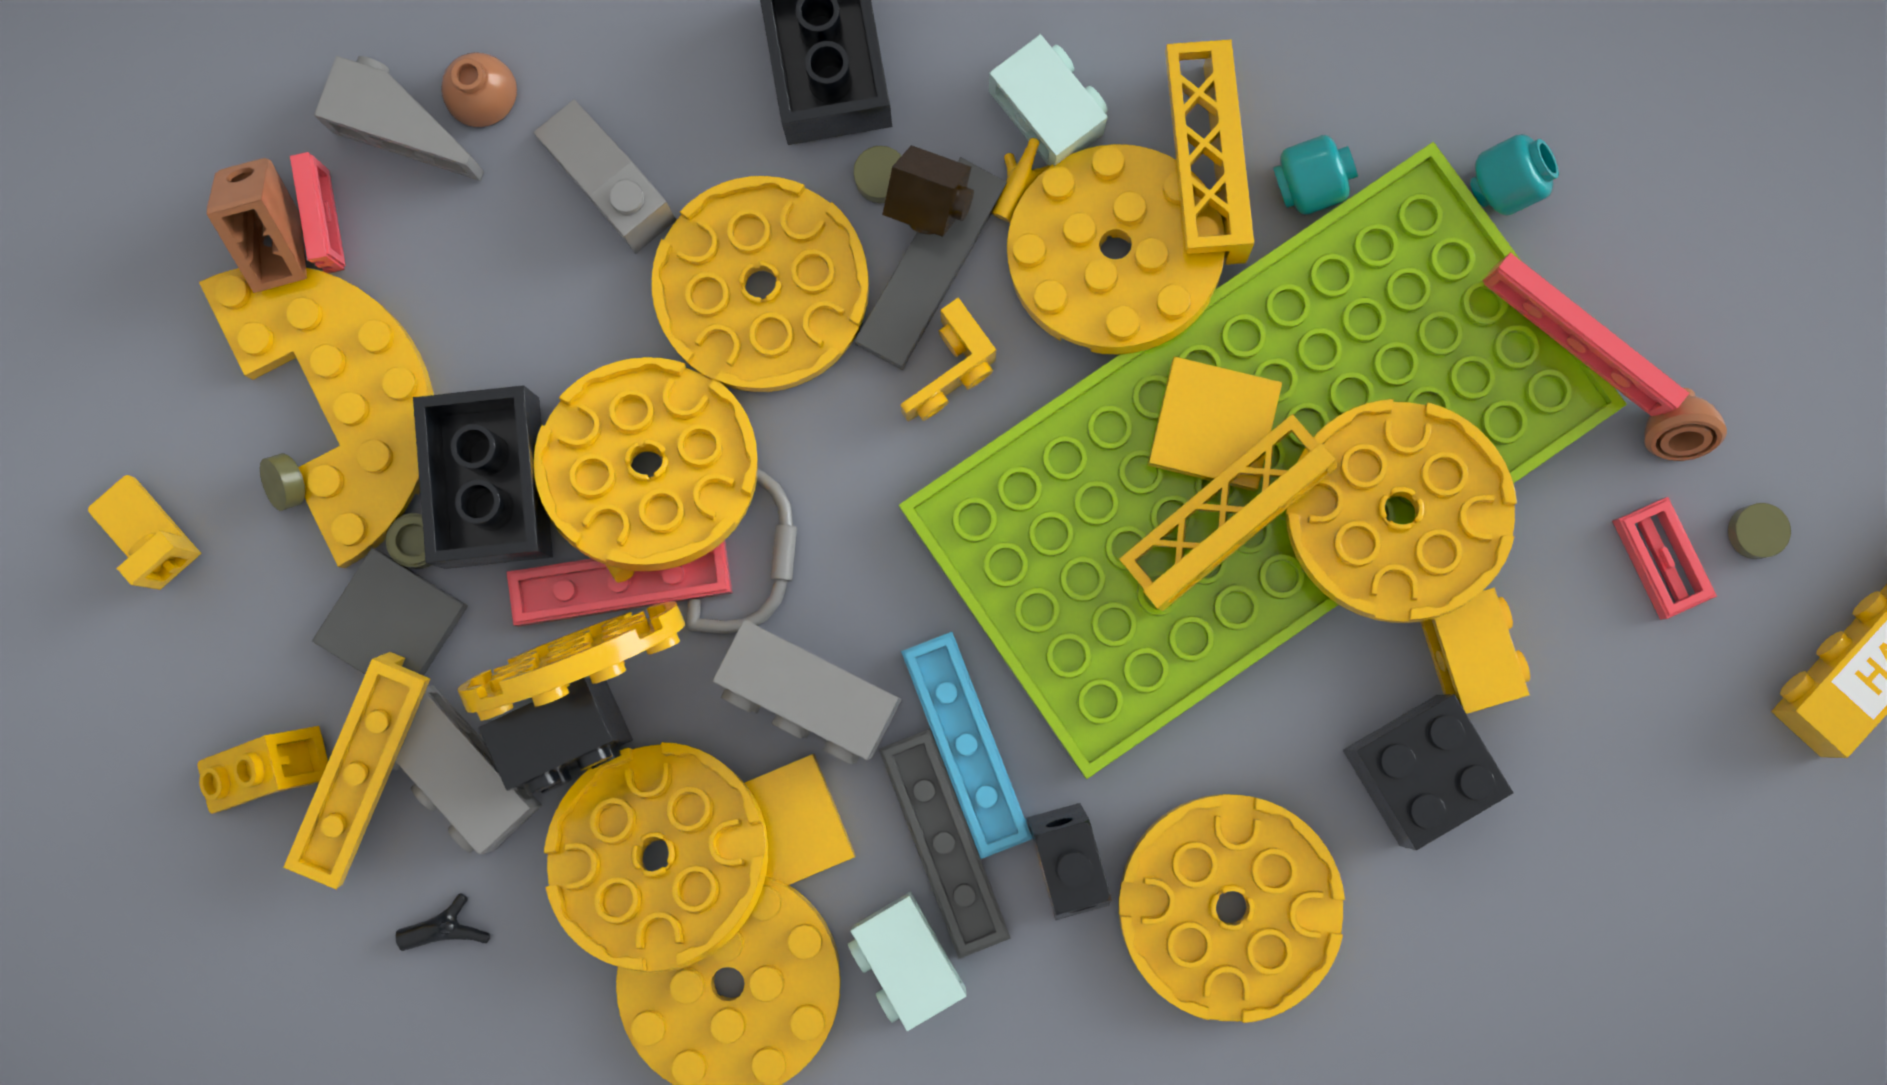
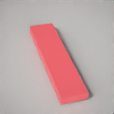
[1483,252,1689,416]
[506,540,733,627]

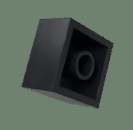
[478,678,633,796]
[1343,694,1514,851]

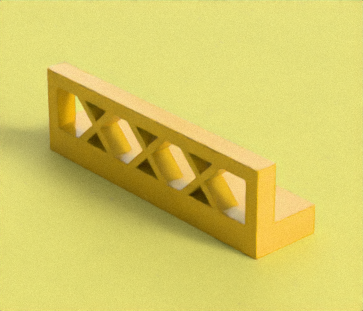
[1165,39,1254,265]
[1119,414,1337,611]
[283,652,430,889]

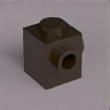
[882,145,974,237]

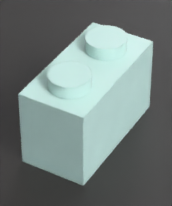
[989,34,1108,166]
[848,891,967,1031]

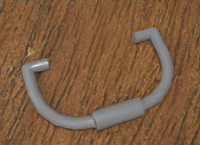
[686,469,797,634]

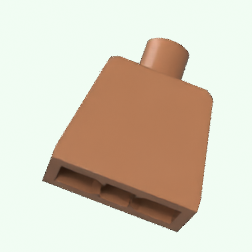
[206,158,307,293]

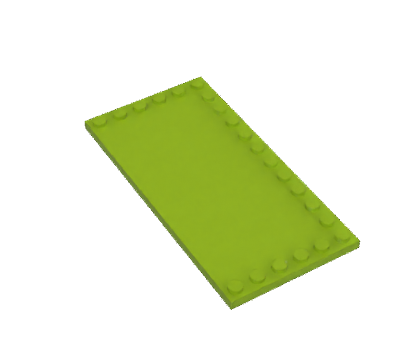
[898,141,1627,779]

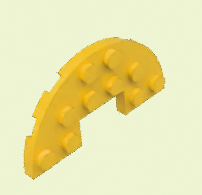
[199,267,434,568]

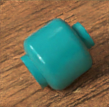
[1470,134,1559,216]
[1273,135,1358,215]

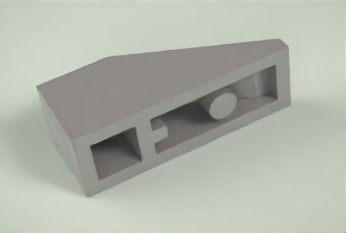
[314,55,484,181]
[533,99,676,254]

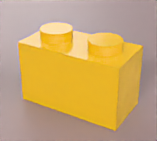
[1420,587,1530,714]

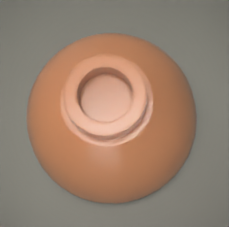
[441,52,517,127]
[1644,388,1727,461]

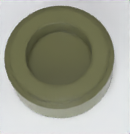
[853,146,901,203]
[259,453,305,511]
[1728,503,1791,559]
[386,513,431,569]

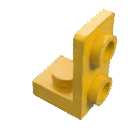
[900,297,997,422]
[88,475,202,590]
[197,726,328,814]

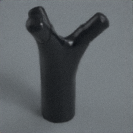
[396,893,490,951]

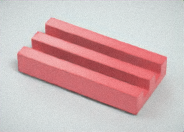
[290,152,346,273]
[1612,497,1717,620]

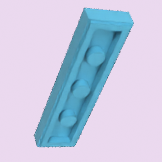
[901,632,1033,859]

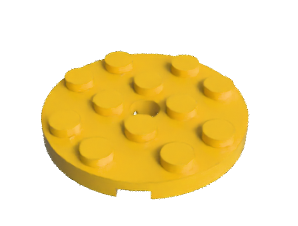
[1007,144,1225,355]
[652,176,869,392]
[533,357,758,571]
[1285,399,1517,623]
[457,602,685,721]
[544,742,768,972]
[1118,794,1345,1023]
[616,876,841,1085]

